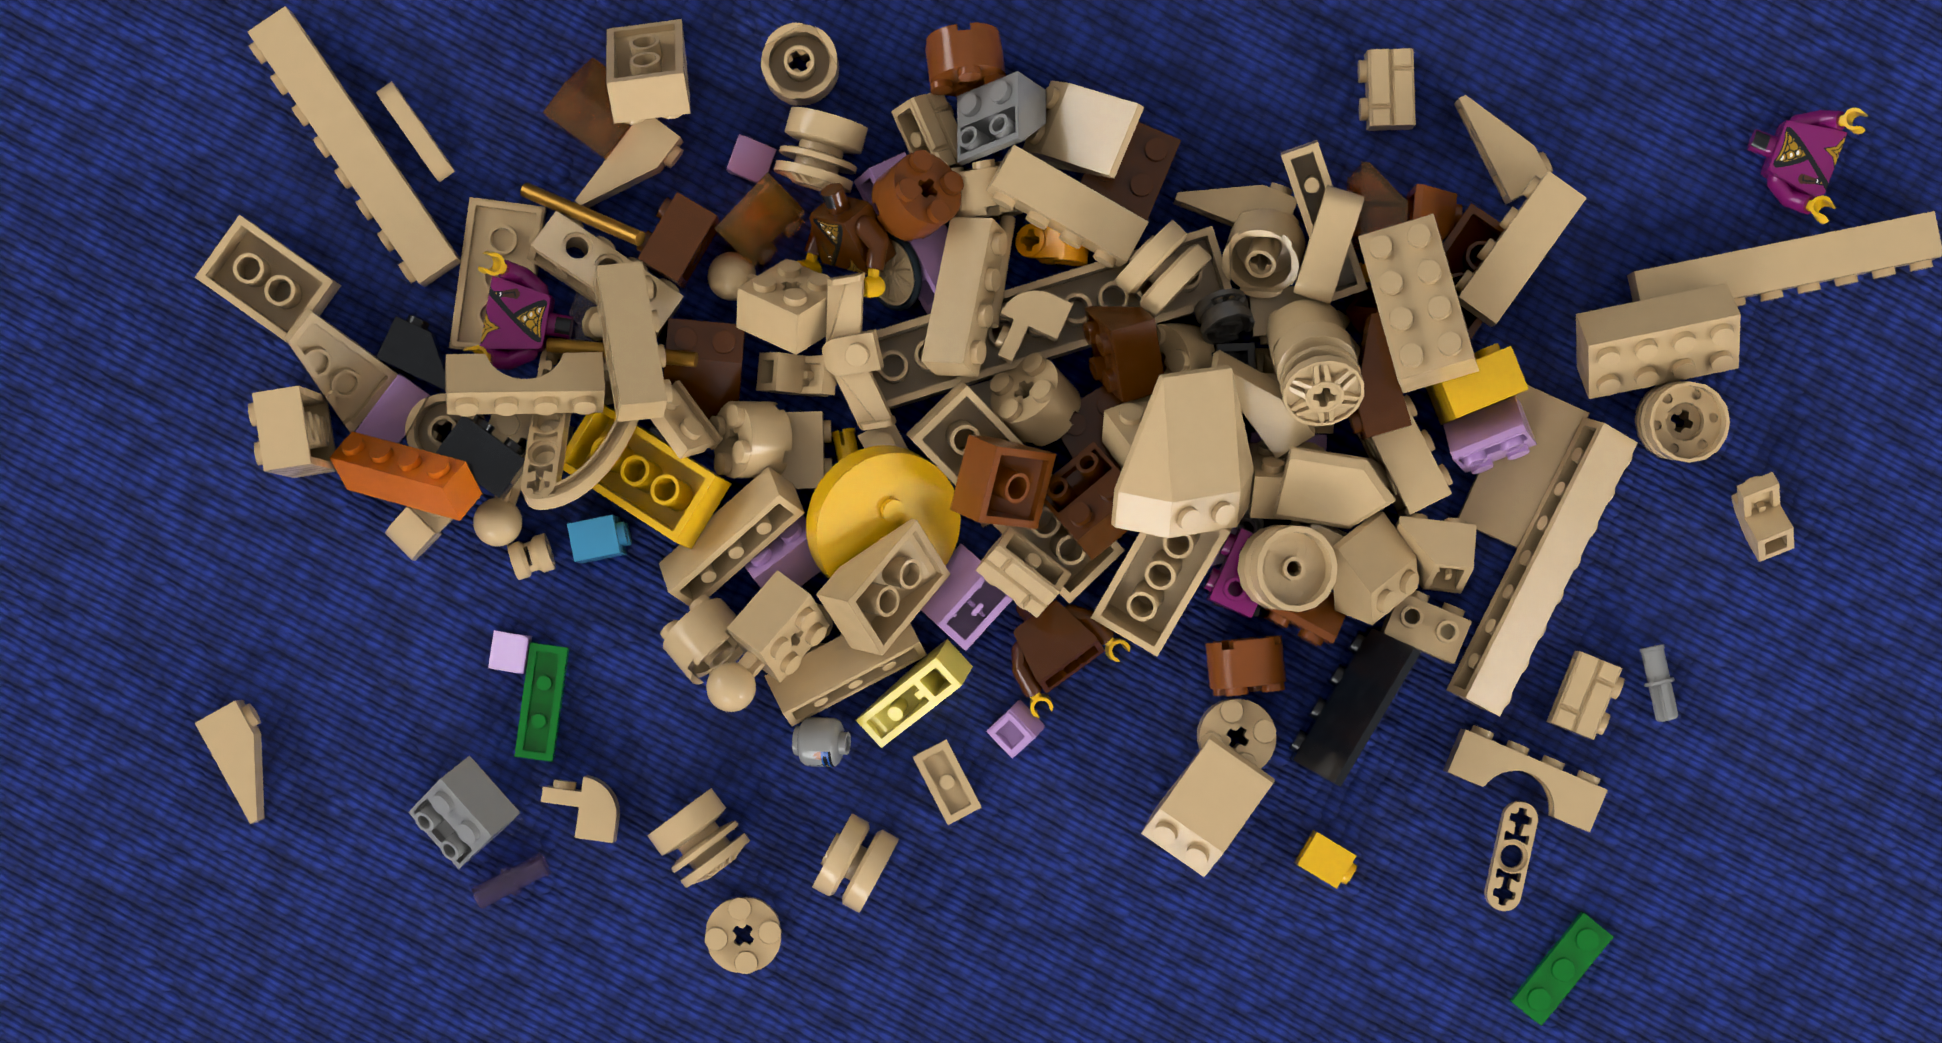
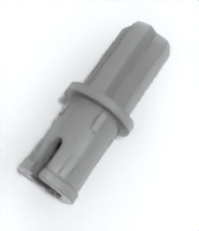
[1639,644,1678,722]

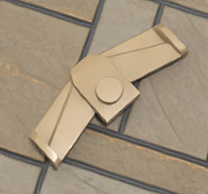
[821,272,896,431]

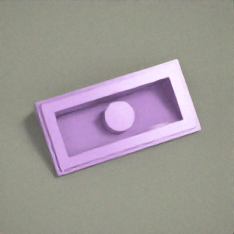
[355,373,430,443]

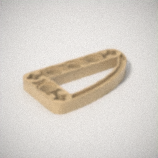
[521,342,639,510]

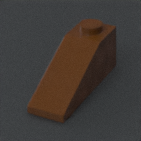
[1348,312,1412,440]

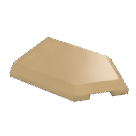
[1273,446,1396,529]

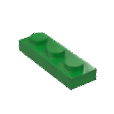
[514,643,569,762]
[1509,911,1613,1026]

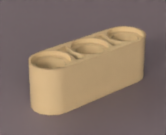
[1293,185,1365,304]

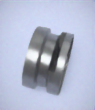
[1194,288,1255,345]

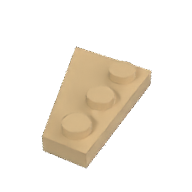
[284,308,398,433]

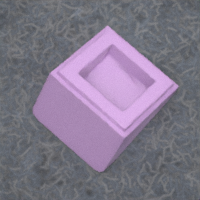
[726,134,777,186]
[488,630,532,674]
[986,700,1045,759]

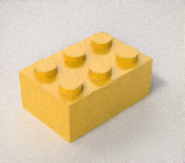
[1426,343,1529,425]

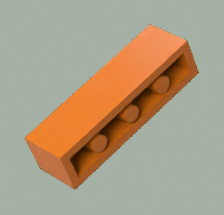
[329,431,482,521]

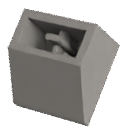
[957,71,1046,165]
[408,755,520,869]

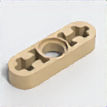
[376,81,455,182]
[1484,801,1538,911]

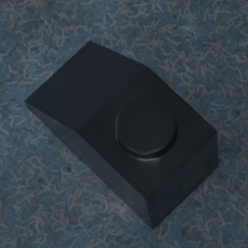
[376,314,446,390]

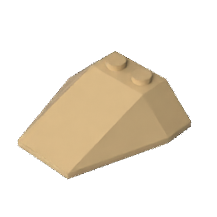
[1111,365,1254,538]

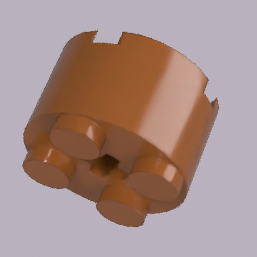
[925,22,1006,98]
[871,149,964,241]
[1205,635,1287,696]

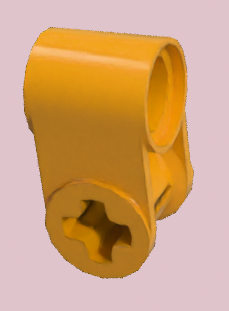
[1015,224,1089,266]

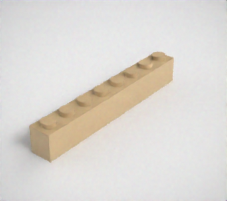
[247,6,461,287]
[1627,211,1942,307]
[1446,417,1638,717]

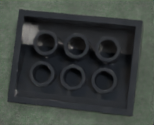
[1289,628,1421,787]

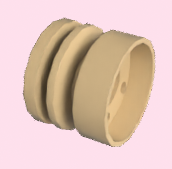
[774,107,868,193]
[1274,320,1364,426]
[1635,381,1730,463]
[647,788,750,888]

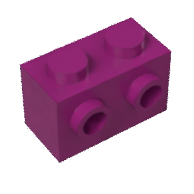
[1204,528,1258,618]

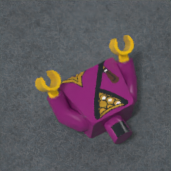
[1747,108,1868,224]
[463,251,574,370]

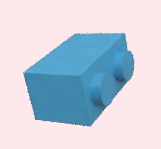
[567,515,632,563]

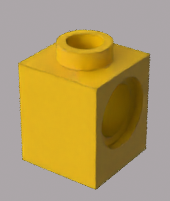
[1294,830,1357,889]

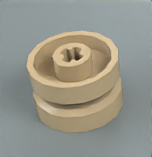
[1114,220,1212,318]
[1237,525,1338,612]
[812,813,899,913]

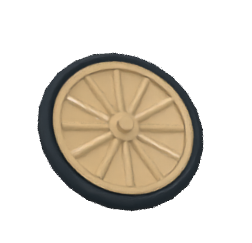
[865,231,922,311]

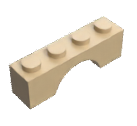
[445,352,605,417]
[1443,725,1608,832]

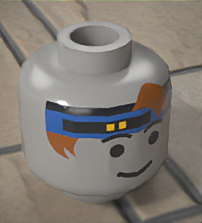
[792,717,851,768]

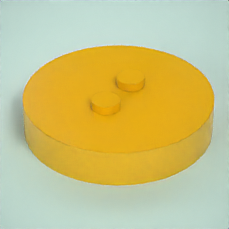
[806,445,961,579]

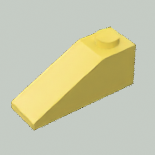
[856,639,973,748]

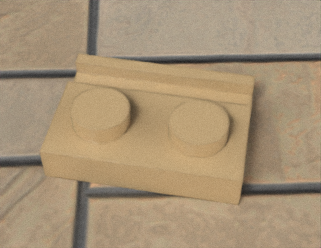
[651,380,723,459]

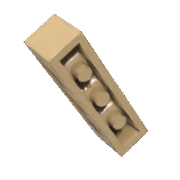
[527,210,684,339]

